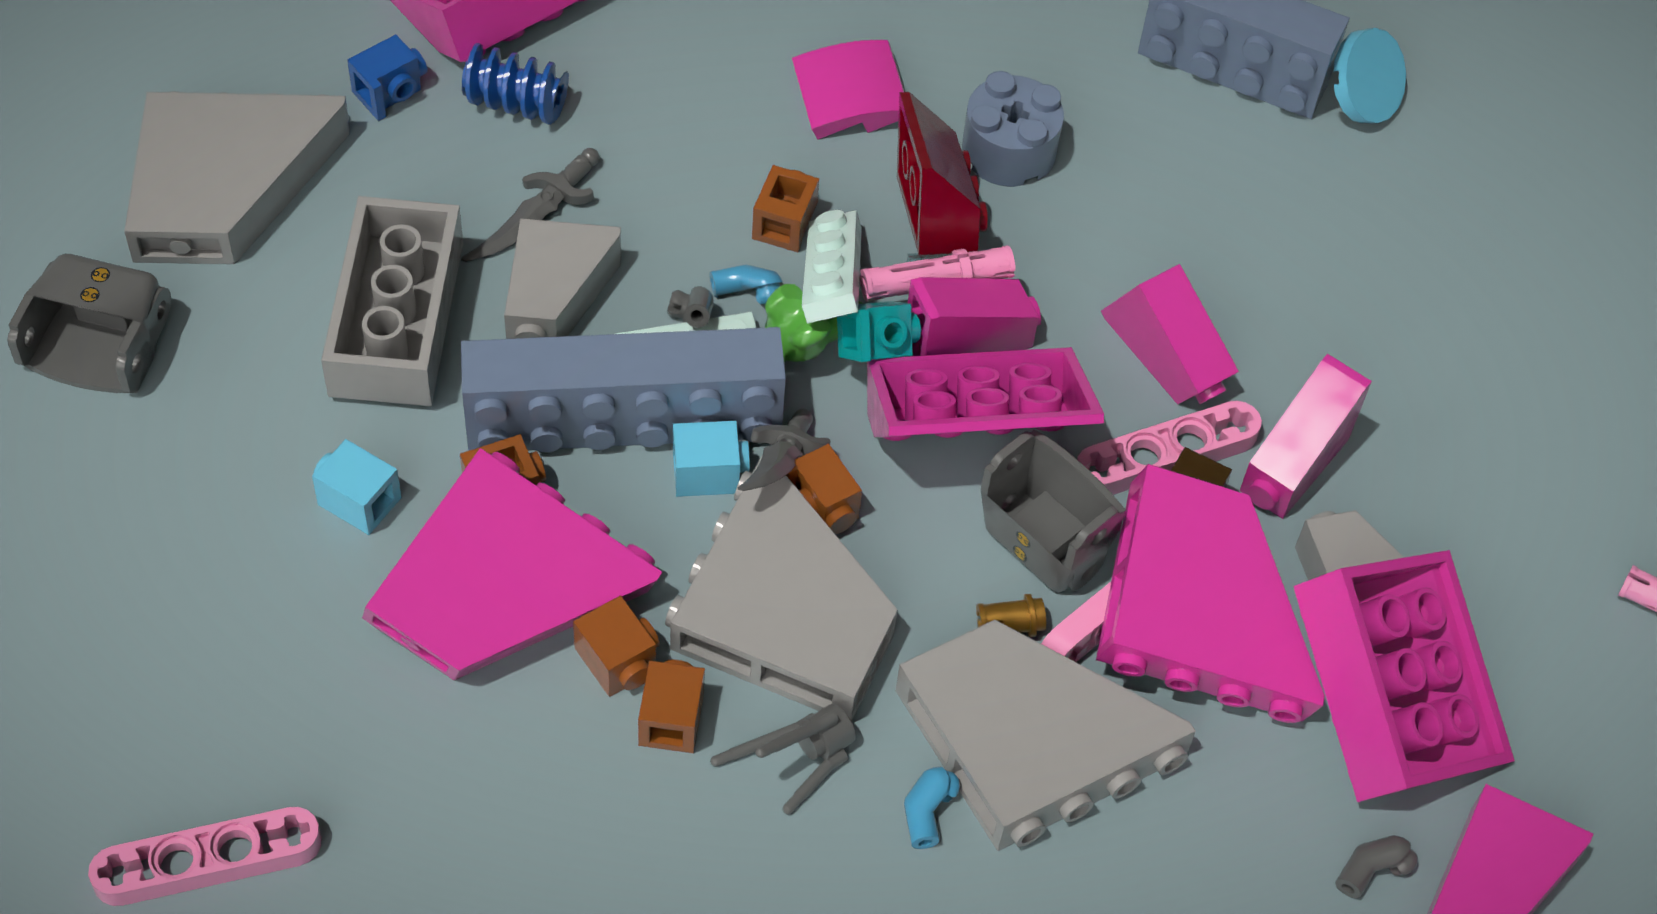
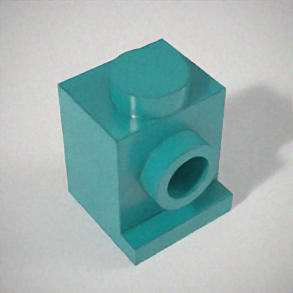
[837,301,921,362]

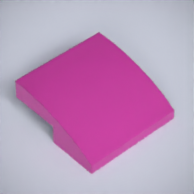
[792,40,905,140]

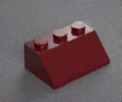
[896,92,988,255]

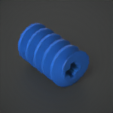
[462,42,569,125]

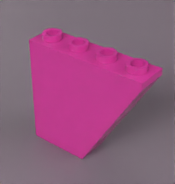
[362,448,662,680]
[1096,464,1325,723]

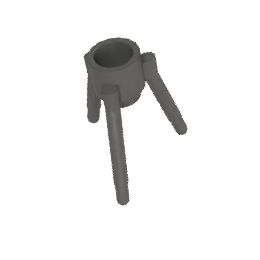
[710,703,856,815]

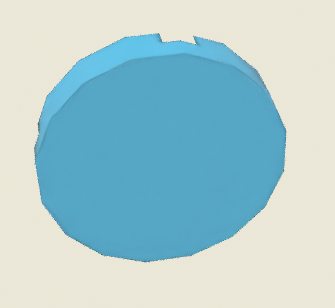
[1333,28,1406,124]

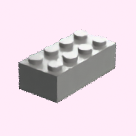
[321,196,463,406]

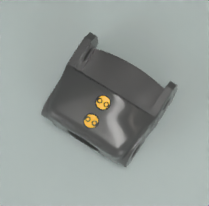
[7,253,171,393]
[980,429,1126,592]

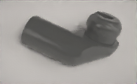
[667,286,714,328]
[1335,835,1418,898]

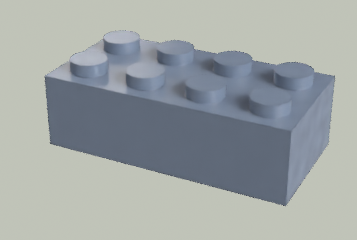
[1138,0,1350,119]

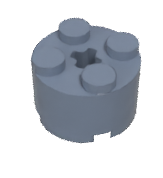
[962,71,1064,187]

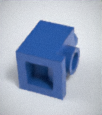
[347,34,428,121]

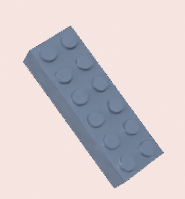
[461,327,786,452]

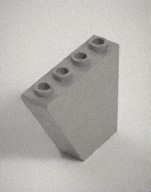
[124,91,350,264]
[665,455,898,722]
[895,620,1196,851]

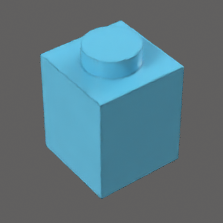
[673,421,750,497]
[312,439,402,535]

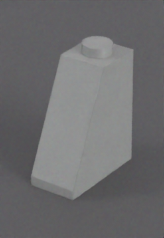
[504,218,622,339]
[1295,510,1404,580]

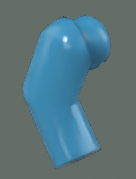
[710,265,783,305]
[904,767,960,849]

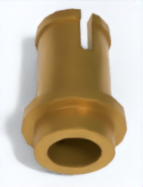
[976,594,1046,637]

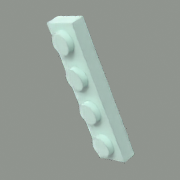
[802,210,862,323]

